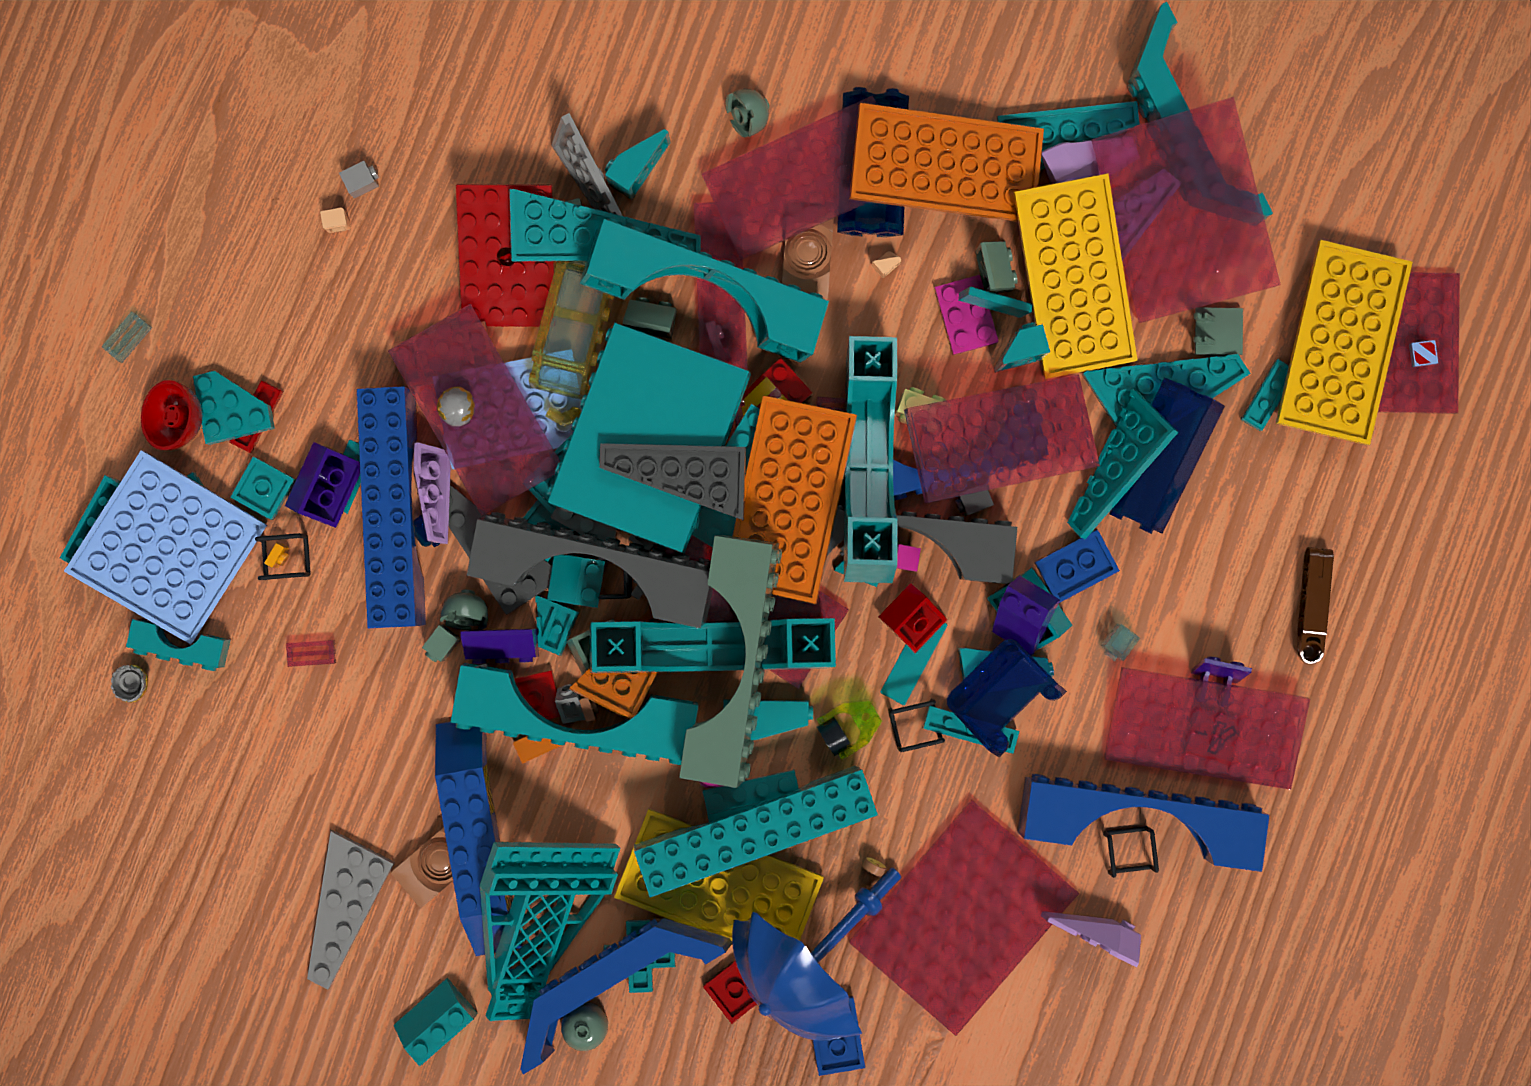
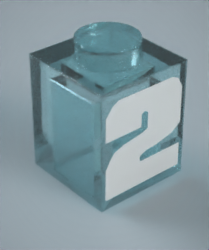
[1101,624,1140,661]

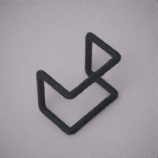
[255,533,311,580]
[597,557,632,599]
[888,699,945,752]
[1103,826,1159,878]

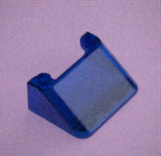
[947,639,1067,757]

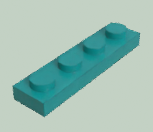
[922,706,1020,754]

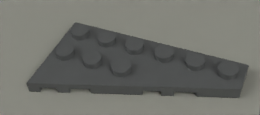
[599,444,746,520]
[448,485,552,615]

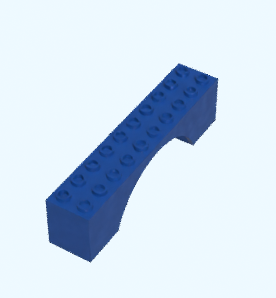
[357,387,426,629]
[1018,774,1270,872]

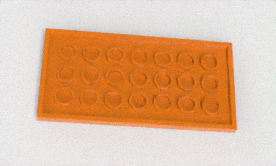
[849,103,1044,222]
[733,396,857,604]

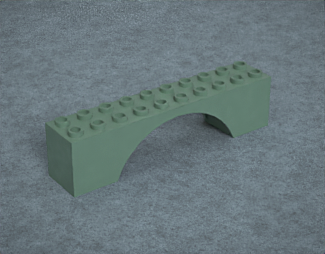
[679,535,782,788]

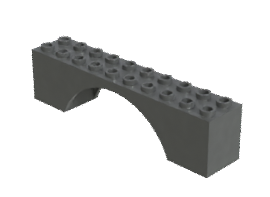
[827,505,1017,584]
[467,512,713,628]

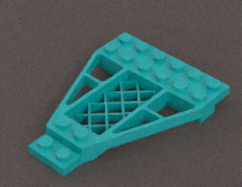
[480,842,621,1021]

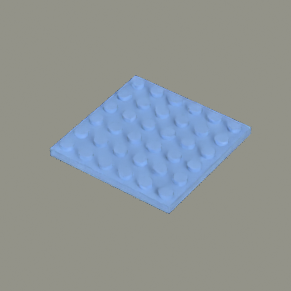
[64,450,267,644]

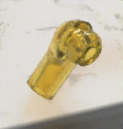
[545,406,581,427]

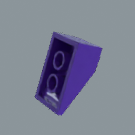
[992,575,1060,656]

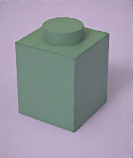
[422,625,461,662]

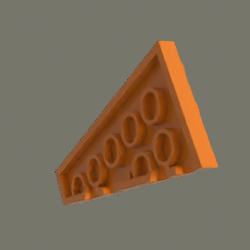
[569,608,674,720]

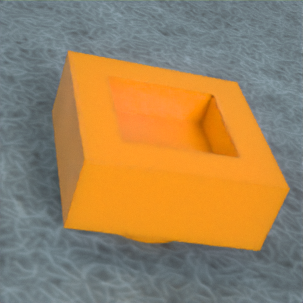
[264,543,290,568]

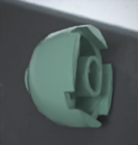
[725,88,769,138]
[440,589,488,631]
[561,1002,609,1051]

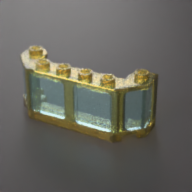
[529,261,615,400]

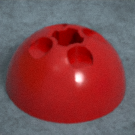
[141,380,203,450]

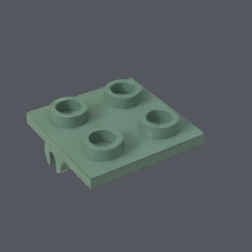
[1193,307,1243,355]

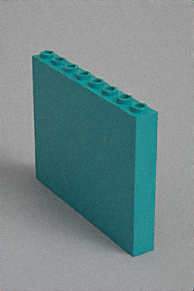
[547,323,751,553]

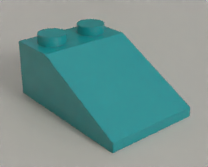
[605,129,671,200]

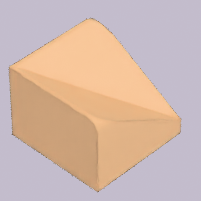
[320,208,351,233]
[871,251,901,278]

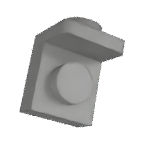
[555,684,585,724]

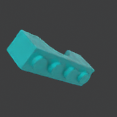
[126,619,231,671]

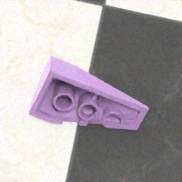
[1041,136,1140,184]
[413,443,451,544]
[1040,911,1141,967]

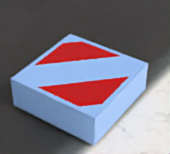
[1409,340,1438,367]

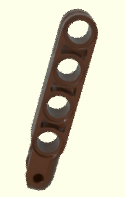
[1297,547,1334,664]

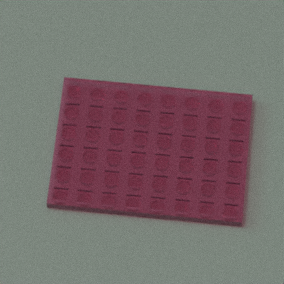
[1092,97,1281,323]
[849,799,1079,1036]

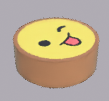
[862,857,887,876]

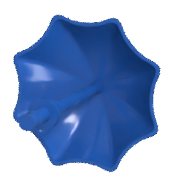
[732,868,901,1041]

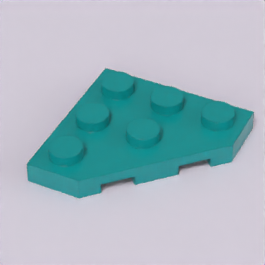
[193,371,275,445]

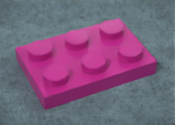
[934,275,999,355]

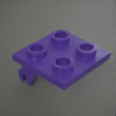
[1191,657,1252,707]

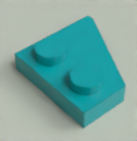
[535,595,579,656]

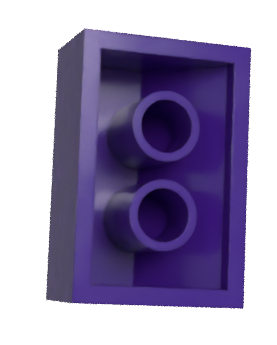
[285,442,360,528]
[461,629,539,664]

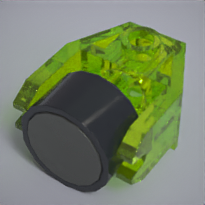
[816,699,882,760]

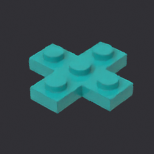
[604,919,676,993]

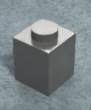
[955,483,994,516]

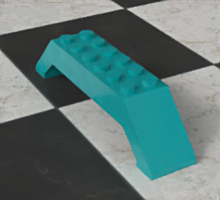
[1128,2,1273,225]

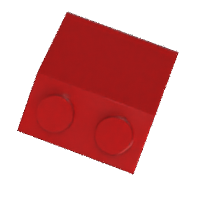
[878,583,948,653]

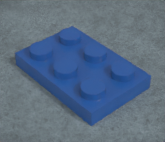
[1034,530,1120,603]
[813,996,865,1076]

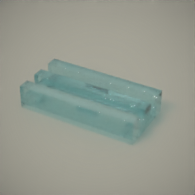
[102,311,152,363]

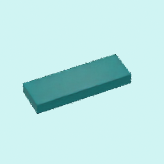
[958,286,1032,318]
[1240,359,1289,431]

